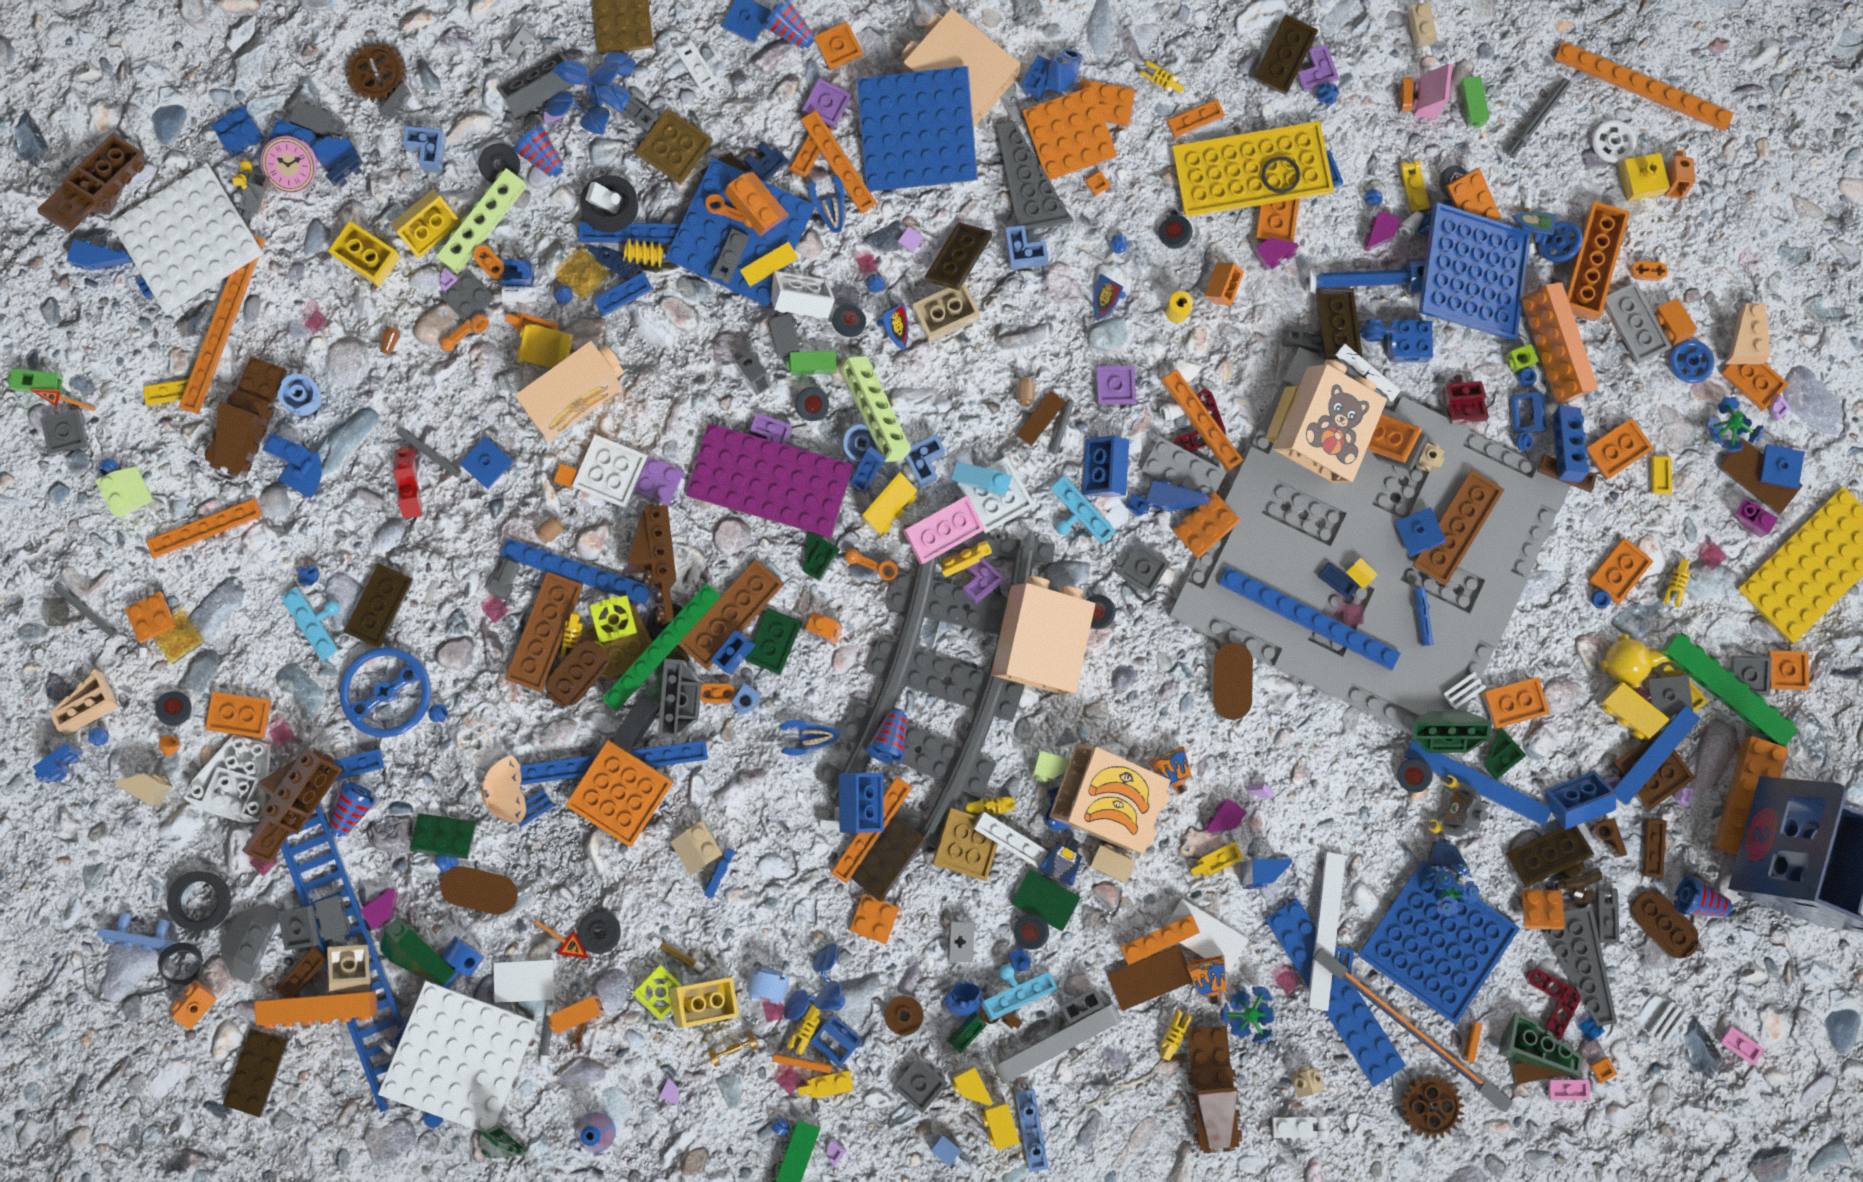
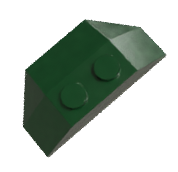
[1412,711,1492,753]

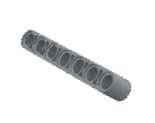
[993,1003,1123,1084]

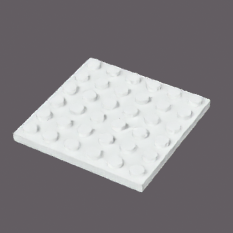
[110,163,264,314]
[378,980,537,1132]

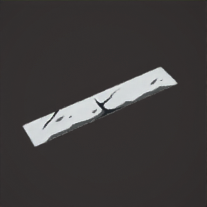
[1336,344,1401,402]

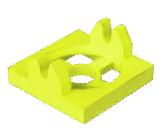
[590,595,637,643]
[632,965,682,1021]

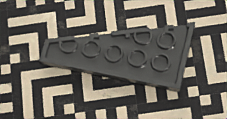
[996,121,1074,231]
[1540,906,1617,1027]

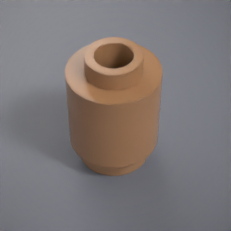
[1016,377,1035,407]
[535,517,564,544]

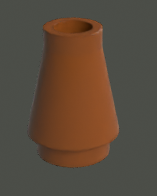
[380,326,401,355]

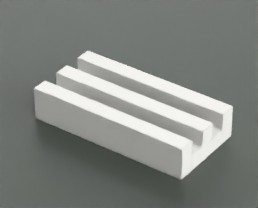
[1442,672,1486,710]
[1648,1001,1688,1045]

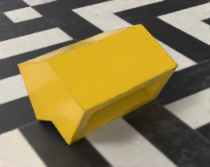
[1346,558,1378,589]

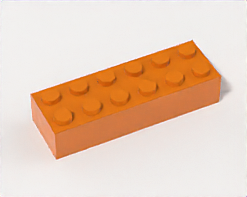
[1565,201,1630,322]
[1521,282,1599,404]
[1713,736,1789,856]

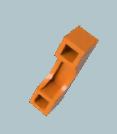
[1120,914,1200,965]

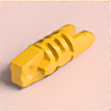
[1138,59,1185,93]
[1662,559,1691,608]
[560,611,583,659]
[965,797,1015,816]
[786,1004,822,1056]
[1159,1009,1192,1061]

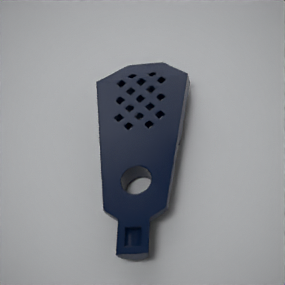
[588,245,641,281]

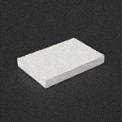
[494,960,555,1003]

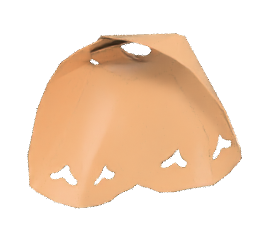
[481,756,526,823]

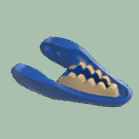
[809,175,844,233]
[779,720,840,756]

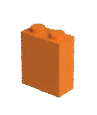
[548,995,605,1034]

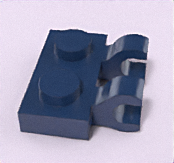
[744,141,789,182]
[325,152,363,187]

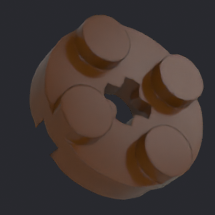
[884,996,924,1036]

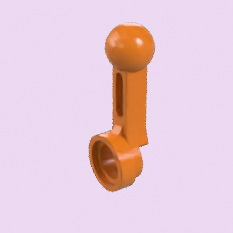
[706,194,752,228]
[440,314,489,352]
[844,549,898,581]

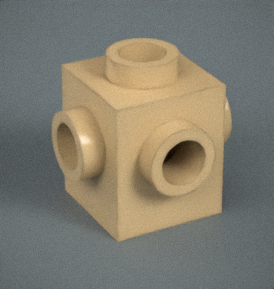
[1415,443,1445,472]
[1291,1065,1325,1098]

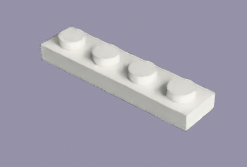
[973,811,1049,868]

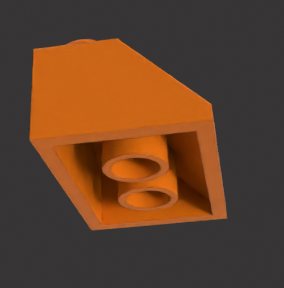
[724,172,789,237]

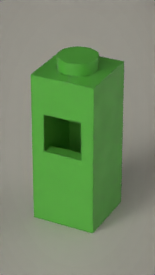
[1458,76,1490,128]
[787,351,837,375]
[8,369,64,396]

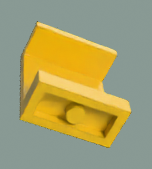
[516,323,573,368]

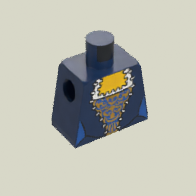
[1038,837,1082,886]

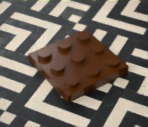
[1613,730,1695,811]

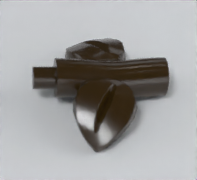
[1555,862,1603,908]

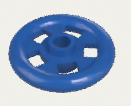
[1538,221,1583,262]
[1669,340,1714,384]

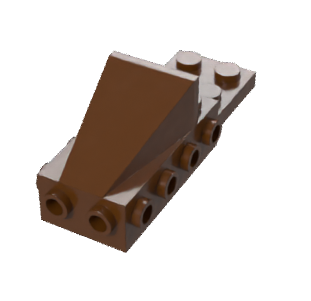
[37,133,145,233]
[204,356,288,477]
[622,504,677,628]
[242,748,343,863]
[1187,1026,1242,1153]

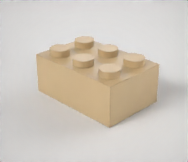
[912,282,980,343]

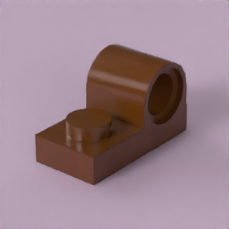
[1590,818,1628,858]
[981,1009,1023,1029]

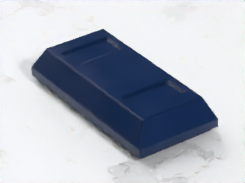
[1317,562,1359,600]

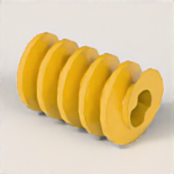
[623,238,663,267]
[1165,291,1193,323]

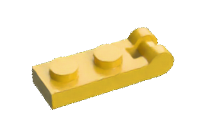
[1400,159,1430,214]

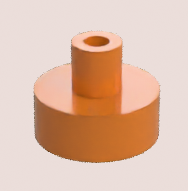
[158,736,180,756]

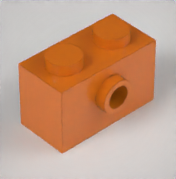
[1204,262,1244,306]
[1654,298,1697,346]
[168,979,217,1030]

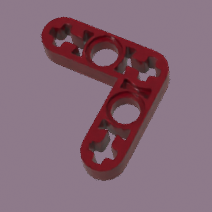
[1173,389,1226,452]
[1526,969,1581,1040]

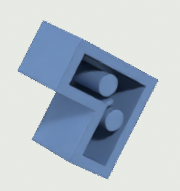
[402,126,446,173]
[1005,225,1048,270]
[904,434,945,488]

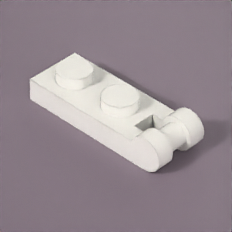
[674,39,717,91]
[1272,1116,1329,1138]

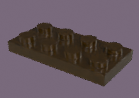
[1253,14,1318,95]
[924,222,992,290]
[1315,288,1363,360]
[344,563,414,648]
[851,815,927,902]
[1504,825,1594,888]
[222,1028,289,1118]

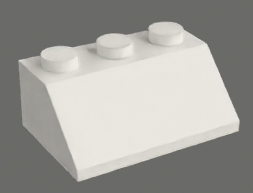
[771,271,835,319]

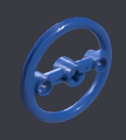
[339,647,431,738]

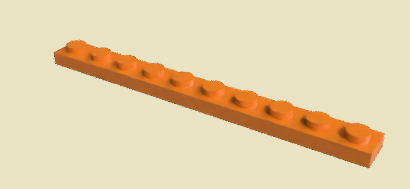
[1554,41,1734,131]
[178,236,265,415]

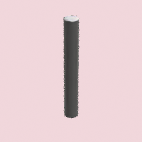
[1050,400,1074,455]

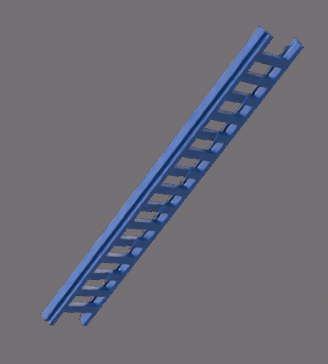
[281,803,404,1113]

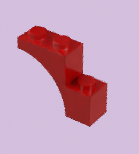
[393,447,423,519]

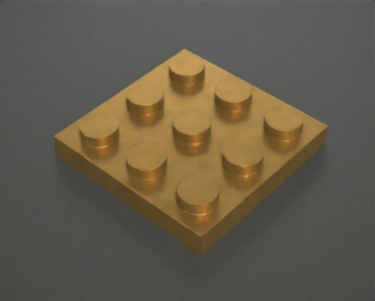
[592,0,654,54]
[635,108,713,185]
[582,604,653,682]
[931,808,998,881]

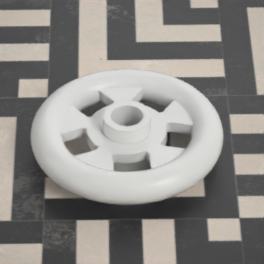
[1592,120,1636,163]

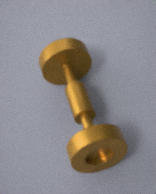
[708,1030,759,1067]

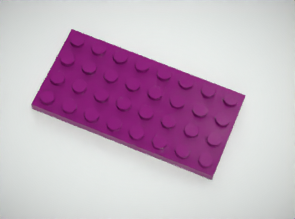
[686,423,854,538]

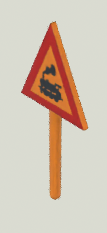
[30,389,96,411]
[534,920,589,959]

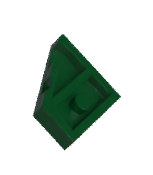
[803,532,840,582]
[1484,727,1527,781]

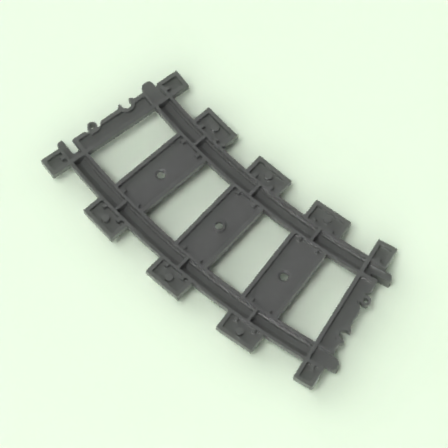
[816,524,1055,850]

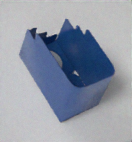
[1045,48,1083,92]
[311,136,360,172]
[500,259,535,287]

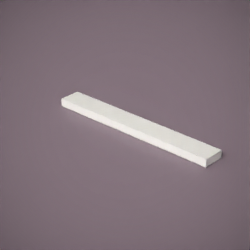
[1307,852,1346,1011]

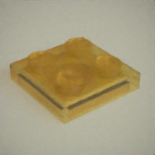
[556,248,610,301]
[153,610,205,665]

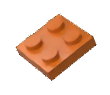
[814,21,863,71]
[125,591,176,644]
[1767,651,1809,691]
[1521,890,1565,930]
[849,894,899,944]

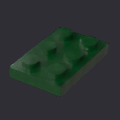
[409,813,477,859]

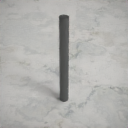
[397,428,462,478]
[54,585,118,639]

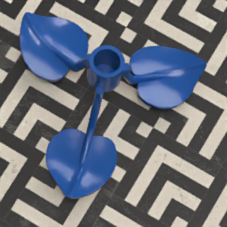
[552,52,636,113]
[544,63,620,135]
[784,942,845,1020]

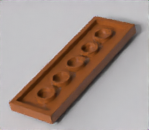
[1412,470,1505,586]
[678,559,784,670]
[505,572,584,693]

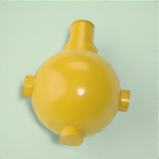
[1600,634,1670,689]

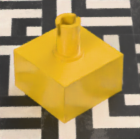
[1618,153,1670,202]

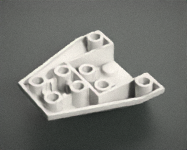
[184,734,271,823]

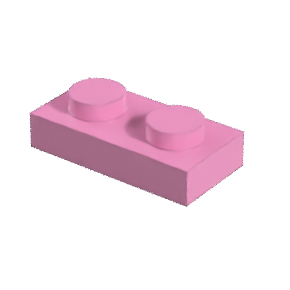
[1719,1026,1765,1066]
[1548,1079,1590,1100]

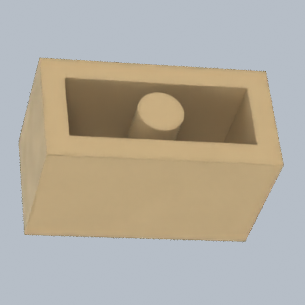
[1407,2,1437,48]
[1089,844,1136,884]

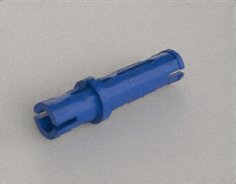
[1413,587,1434,646]

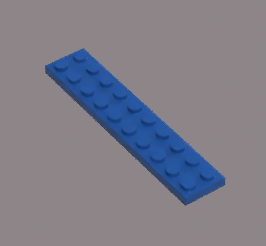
[1264,898,1406,1087]

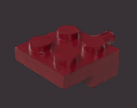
[1442,375,1489,424]

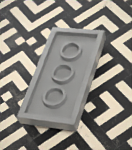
[1604,282,1672,365]
[1142,436,1227,498]

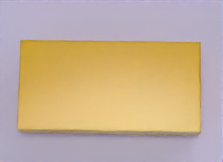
[1650,456,1672,495]

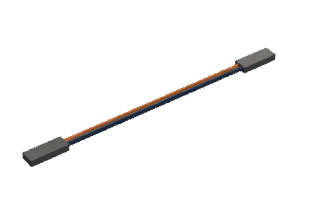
[1313,948,1513,1112]

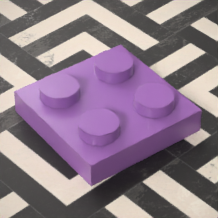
[802,78,852,128]
[1096,366,1136,405]
[633,456,685,507]

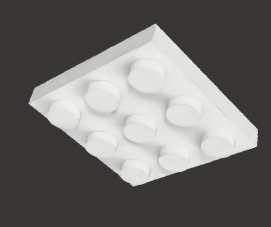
[572,434,648,509]
[957,456,1035,534]

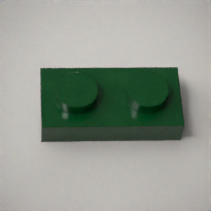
[947,1012,987,1054]

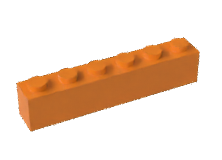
[254,991,377,1029]

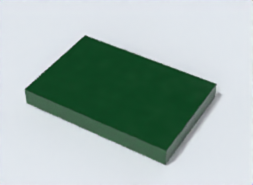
[745,608,803,676]
[1011,869,1081,932]

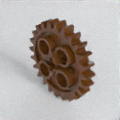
[345,42,407,103]
[1399,1074,1465,1140]

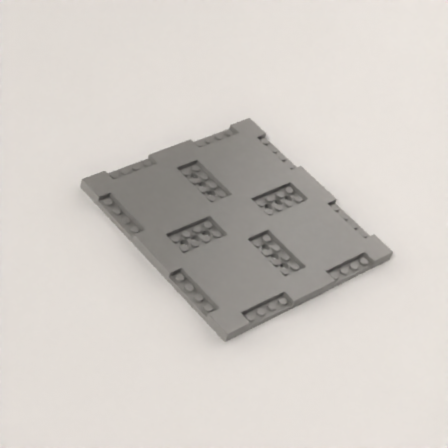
[1169,347,1571,735]

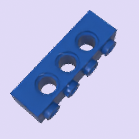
[1552,405,1589,482]

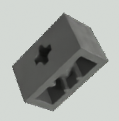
[1059,987,1104,1024]

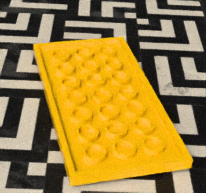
[1172,121,1334,218]
[1737,486,1863,644]

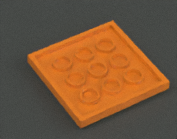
[1022,86,1117,181]
[565,739,674,848]

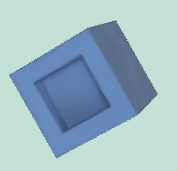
[731,683,761,715]
[930,1134,962,1166]

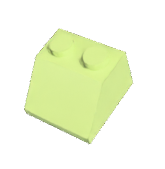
[95,467,154,518]
[1032,751,1070,784]

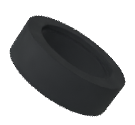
[580,175,638,233]
[613,694,661,753]
[167,871,231,931]

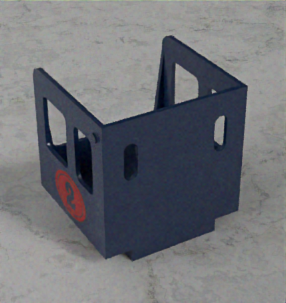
[1728,776,1863,933]

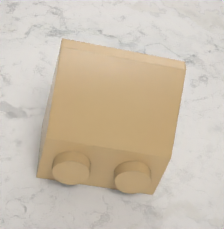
[115,773,172,806]
[670,821,724,876]
[327,945,370,994]

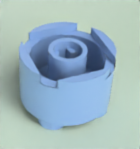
[278,374,322,416]
[843,424,879,466]
[746,967,790,1004]

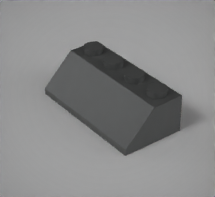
[496,50,575,118]

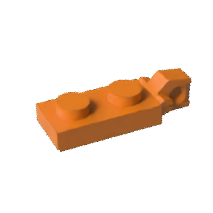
[505,312,559,332]

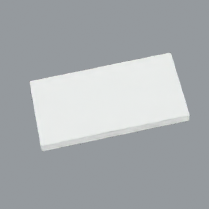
[1165,898,1249,973]

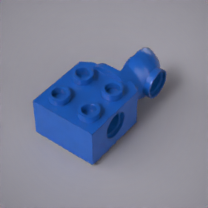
[1360,319,1433,363]

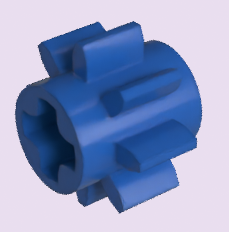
[1316,82,1339,105]

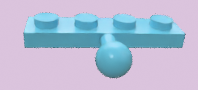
[1050,476,1116,545]
[280,587,340,661]
[981,964,1058,1021]

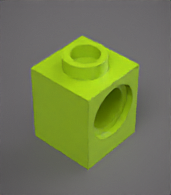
[1506,344,1538,373]

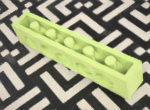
[436,168,527,274]
[841,356,911,462]

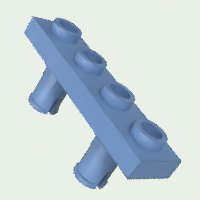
[96,912,177,953]
[1015,1089,1049,1172]

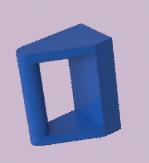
[1511,392,1547,434]
[810,1015,862,1068]

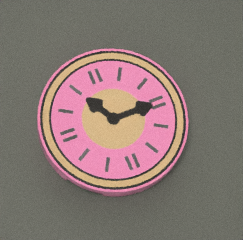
[261,136,317,193]

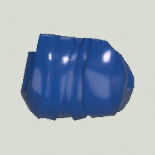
[1125,493,1149,517]
[295,565,320,586]
[434,855,459,872]
[1007,946,1032,971]

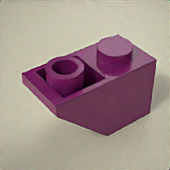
[1363,211,1400,252]
[1253,238,1299,271]
[1735,498,1778,538]
[1204,799,1247,834]
[360,887,399,930]

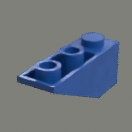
[66,239,133,271]
[1146,480,1211,512]

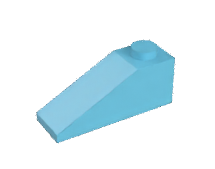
[951,462,1012,498]

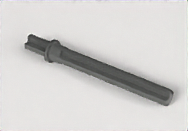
[1506,78,1571,158]

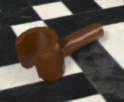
[570,1024,587,1053]

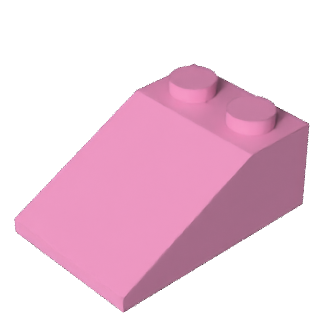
[1412,64,1452,119]

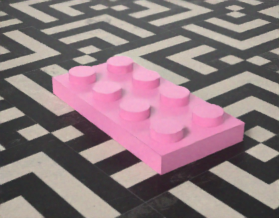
[903,495,985,565]

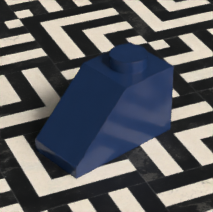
[1427,838,1470,872]

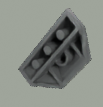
[658,659,702,738]
[220,903,283,984]

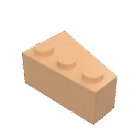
[1726,303,1771,364]
[50,669,119,735]

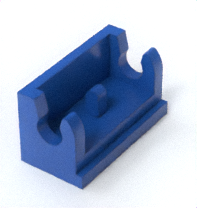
[1020,55,1051,102]

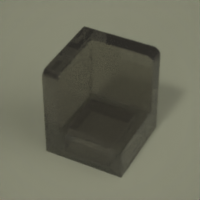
[41,597,69,626]

